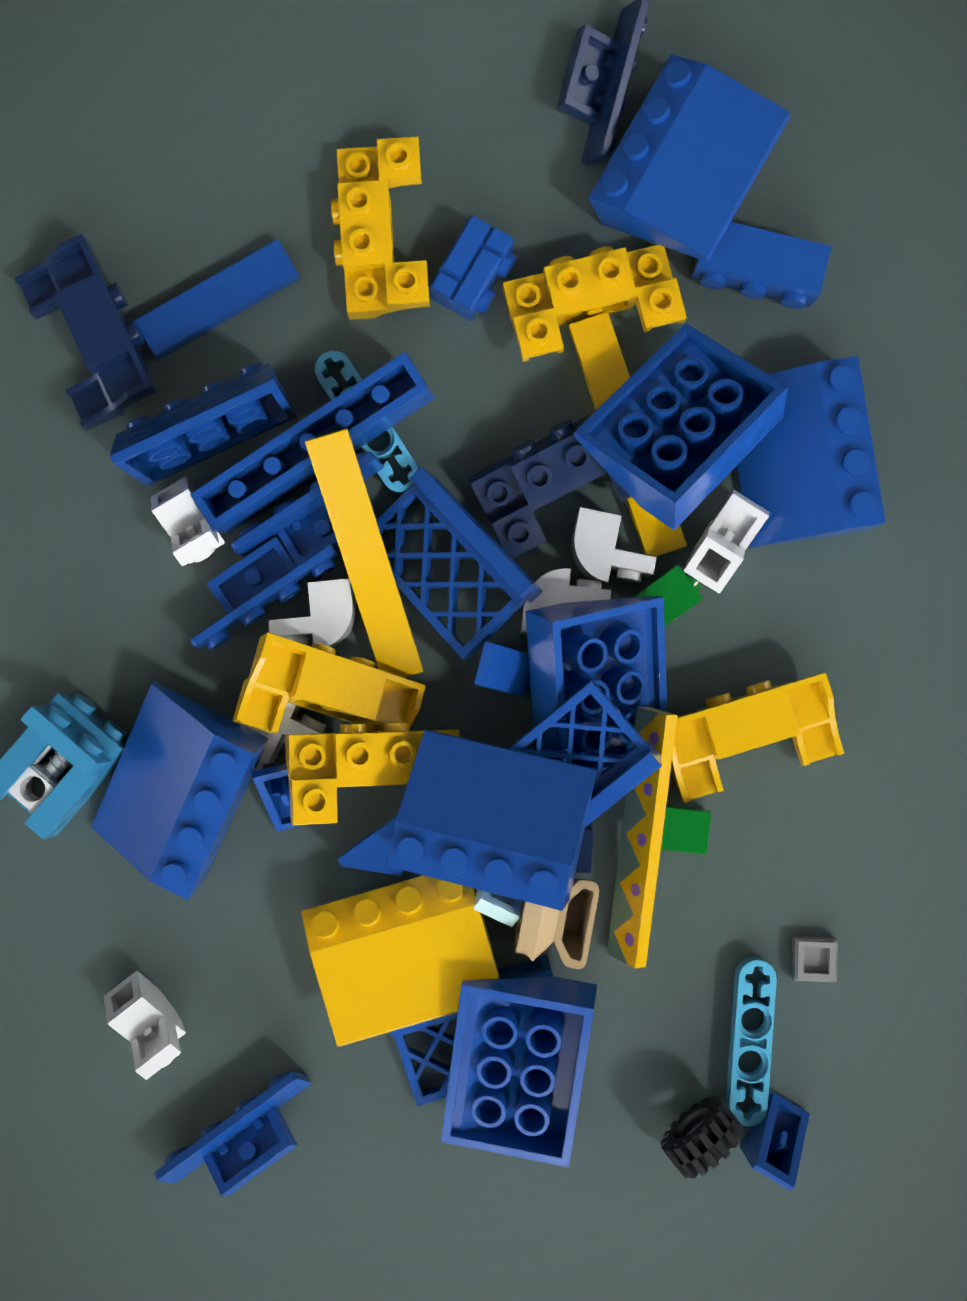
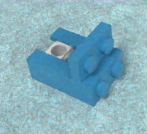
[0,692,128,840]

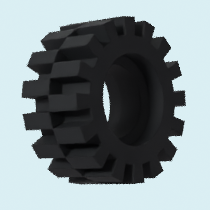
[660,1096,744,1179]

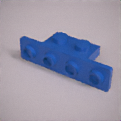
[231,452,384,567]
[190,536,340,651]
[154,1071,311,1196]

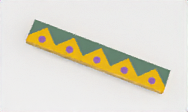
[607,707,677,968]

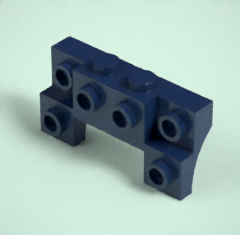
[14,234,158,430]
[467,412,631,559]

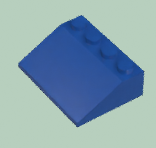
[588,54,790,262]
[574,323,788,530]
[736,356,886,548]
[110,362,297,487]
[525,595,667,776]
[91,681,269,900]
[386,729,597,911]
[441,977,597,1167]

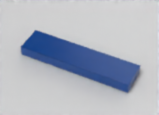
[134,239,300,360]

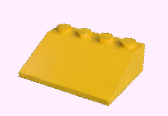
[301,875,500,1047]

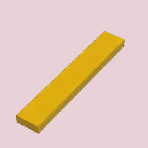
[568,312,687,557]
[305,428,424,678]

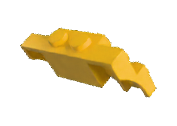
[331,136,430,320]
[502,245,687,362]
[232,632,426,734]
[671,673,845,803]
[285,723,459,825]

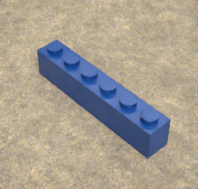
[190,352,435,535]

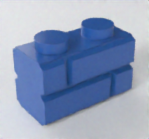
[429,215,517,322]

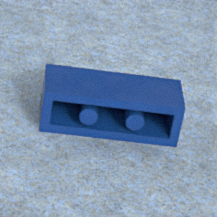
[691,222,832,309]

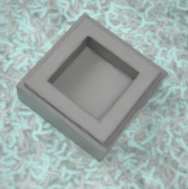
[791,936,838,982]

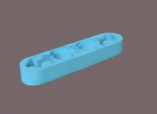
[315,351,419,494]
[726,956,777,1127]

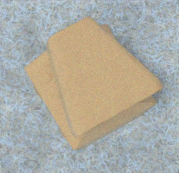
[514,878,600,969]

